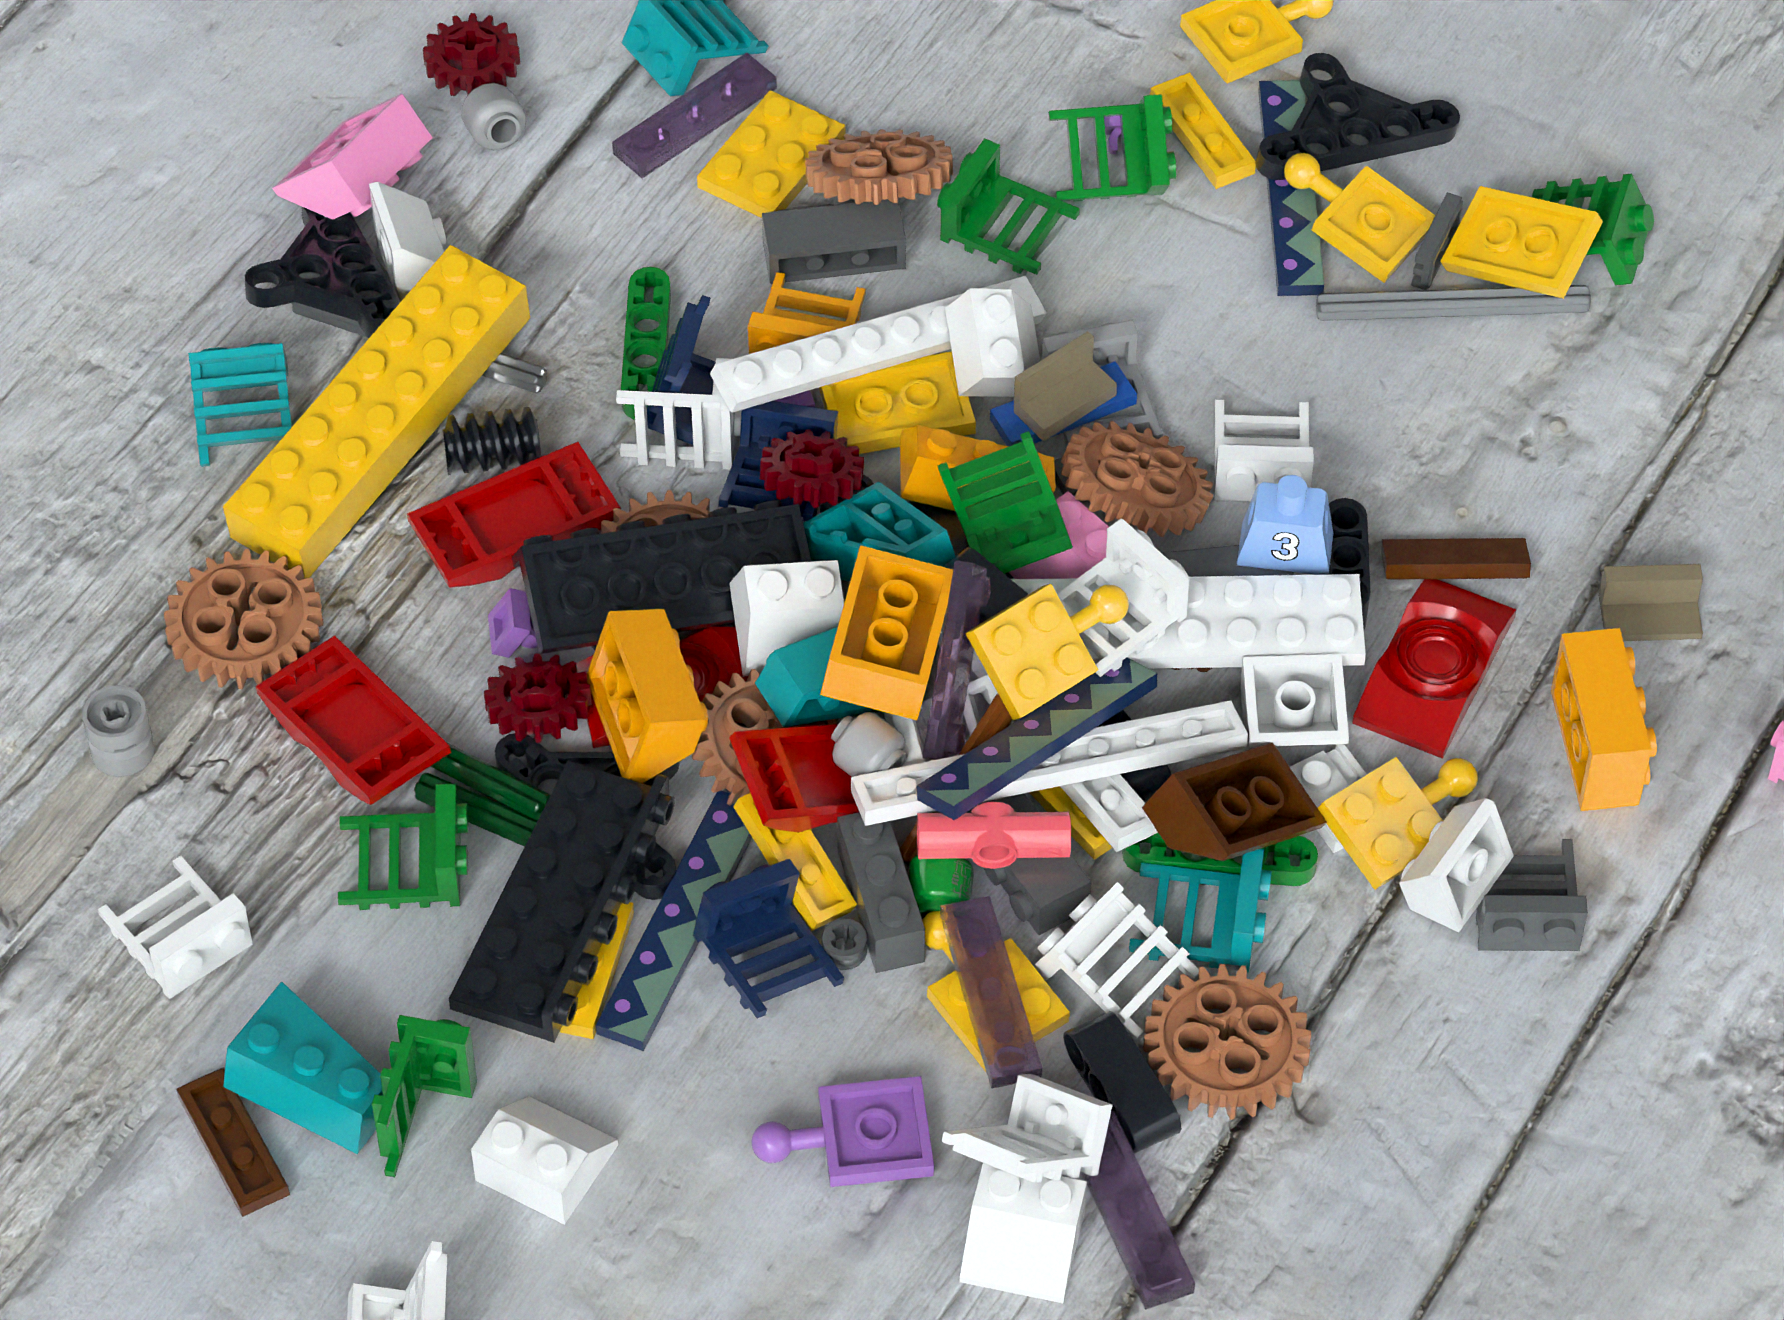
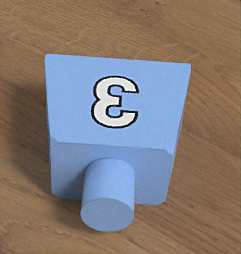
[1237,475,1333,575]

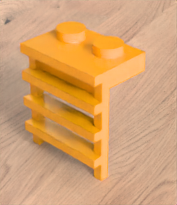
[748,272,866,354]

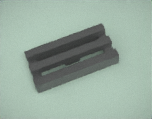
[1411,192,1463,290]

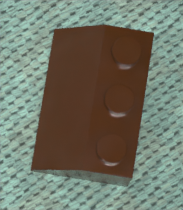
[1142,742,1327,861]

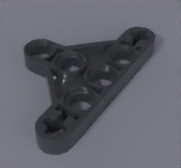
[1255,53,1460,180]
[245,207,401,339]
[495,733,680,900]

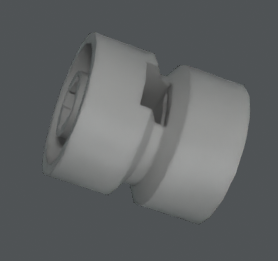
[82,685,155,777]

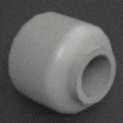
[461,83,526,150]
[831,712,907,777]

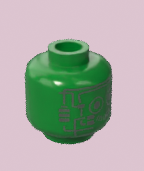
[908,855,974,919]

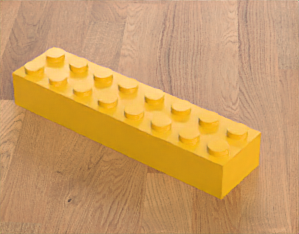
[223,245,530,579]

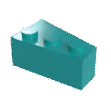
[803,482,955,582]
[755,627,938,727]
[223,981,383,1154]

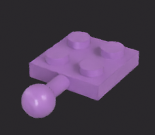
[751,1076,934,1187]

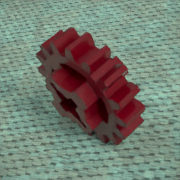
[423,13,521,96]
[760,429,864,508]
[484,653,592,743]

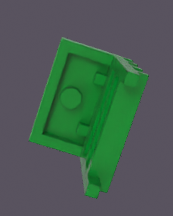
[1048,94,1176,202]
[937,138,1080,275]
[1532,173,1654,285]
[937,431,1073,574]
[338,784,469,910]
[372,1015,477,1178]

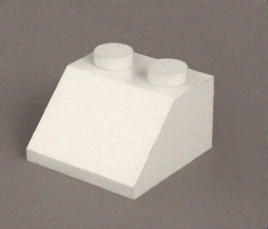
[369,182,446,301]
[945,288,1040,397]
[729,560,844,677]
[1240,654,1349,747]
[1399,798,1514,932]
[471,1096,619,1225]
[960,1163,1087,1303]

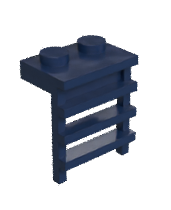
[647,295,716,445]
[718,401,838,521]
[693,859,844,1019]

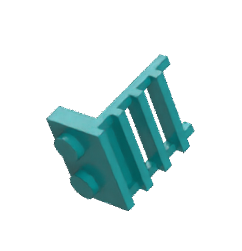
[621,0,769,97]
[188,343,292,467]
[1129,849,1272,973]

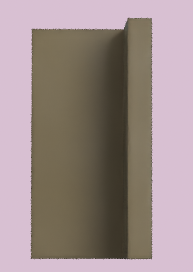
[1014,331,1117,441]
[1598,564,1703,641]

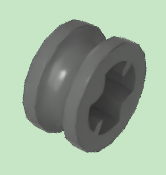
[822,918,867,970]

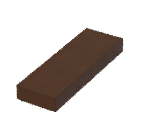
[1381,538,1531,580]
[176,1067,290,1217]

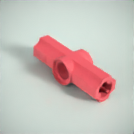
[917,802,1071,869]

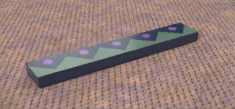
[1258,80,1324,296]
[917,657,1157,820]
[596,790,752,1051]

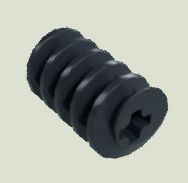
[443,407,542,475]

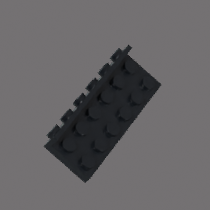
[512,500,812,654]
[449,761,675,1043]

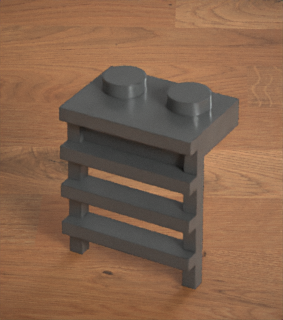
[1476,839,1588,951]

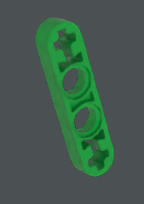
[621,266,671,420]
[1122,833,1318,886]

